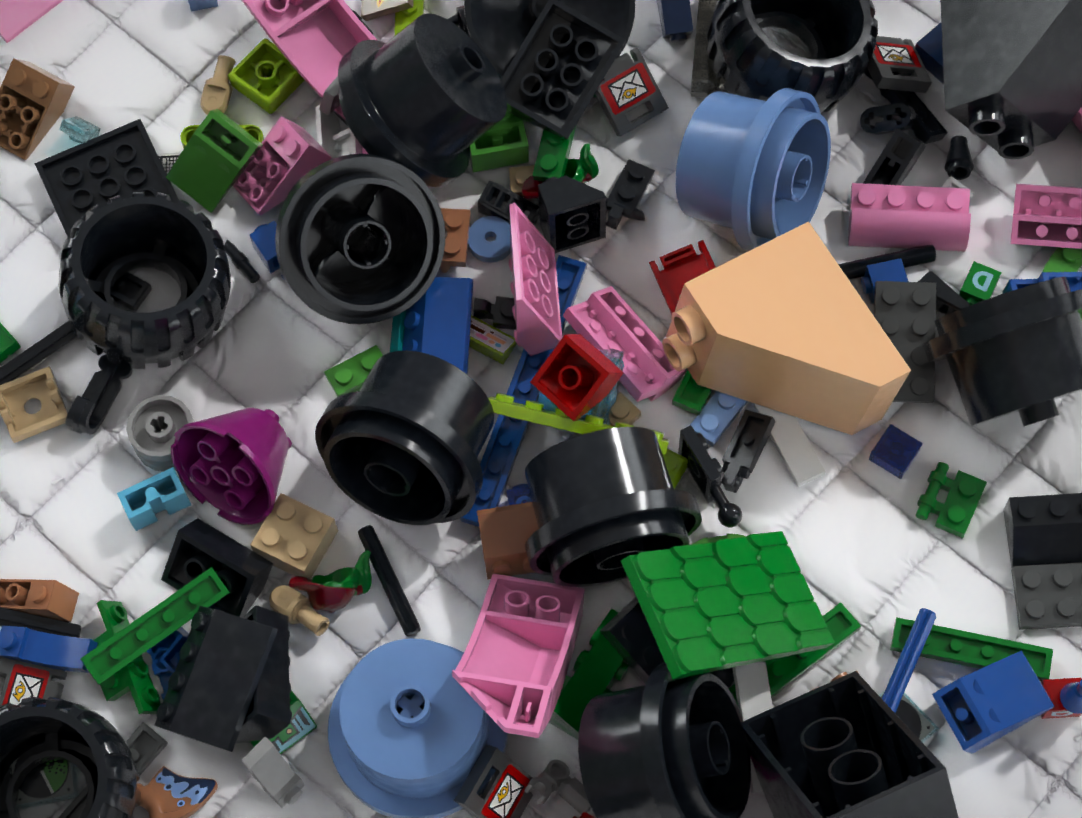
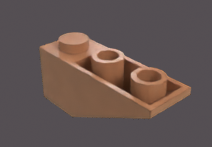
[0,579,79,622]

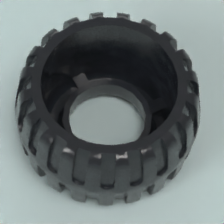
[707,0,878,114]
[58,191,231,369]
[0,697,141,818]

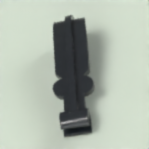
[65,354,133,435]

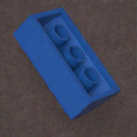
[402,277,473,374]

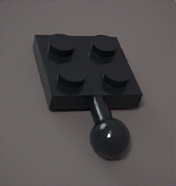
[678,425,742,528]

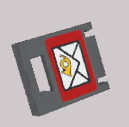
[867,36,932,93]
[595,48,669,136]
[0,657,67,706]
[454,744,533,818]

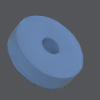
[468,216,511,263]

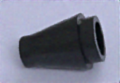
[944,135,974,180]

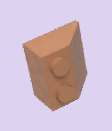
[477,502,539,580]

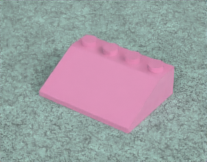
[509,202,562,356]

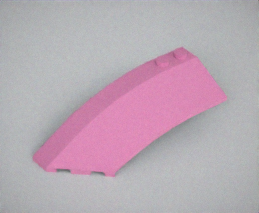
[241,0,377,120]
[452,574,585,738]

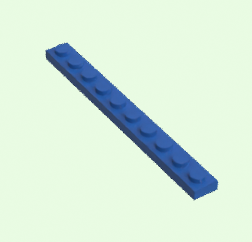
[460,255,587,527]

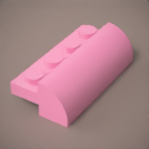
[848,183,971,252]
[1011,184,1082,249]
[563,286,686,402]

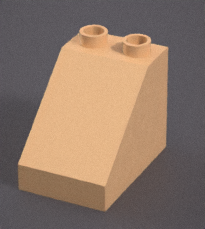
[662,221,911,435]

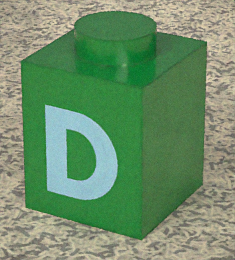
[959,261,1002,305]

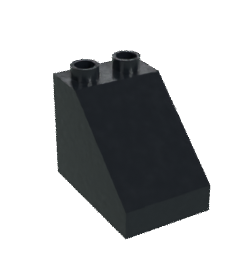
[940,0,1082,159]

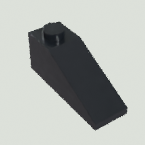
[863,128,926,185]

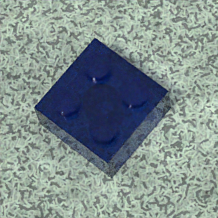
[869,424,923,479]

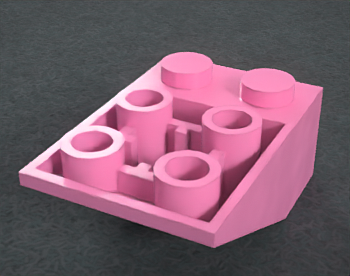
[233,116,332,215]

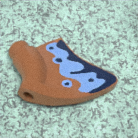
[137,766,218,818]

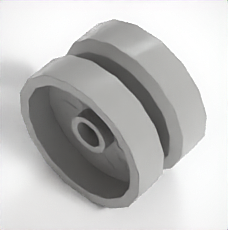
[126,395,195,471]

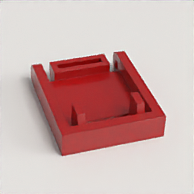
[649,240,716,315]

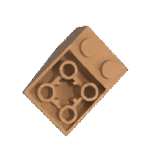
[0,58,75,160]

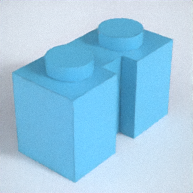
[117,467,191,531]

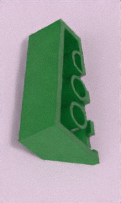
[549,608,630,740]

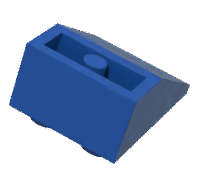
[932,650,1055,754]

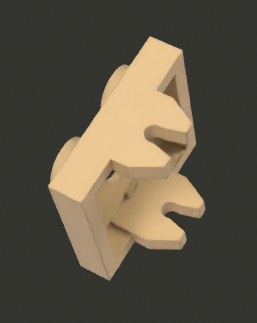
[0,366,68,443]

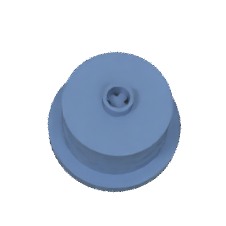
[676,88,831,251]
[328,638,508,818]

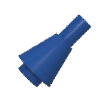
[1060,680,1082,714]

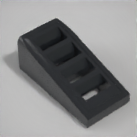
[477,180,539,226]
[918,271,970,315]

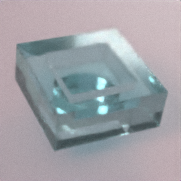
[59,116,101,143]

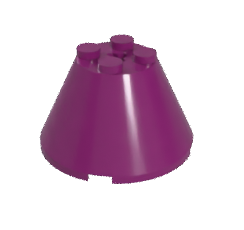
[171,408,292,525]

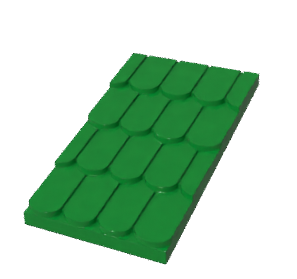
[621,531,835,680]

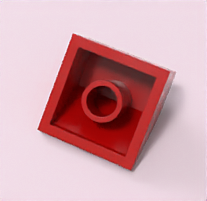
[530,334,624,421]

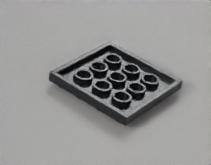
[34,119,179,238]

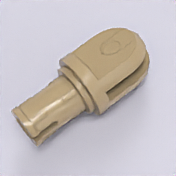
[200,55,236,115]
[269,585,330,636]

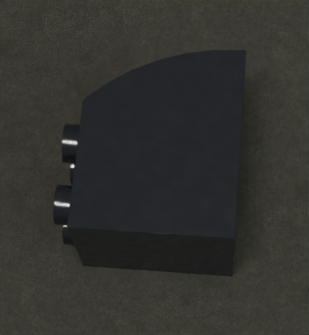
[739,671,959,818]

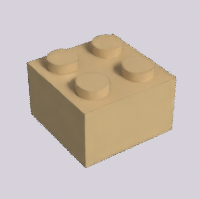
[250,493,338,579]

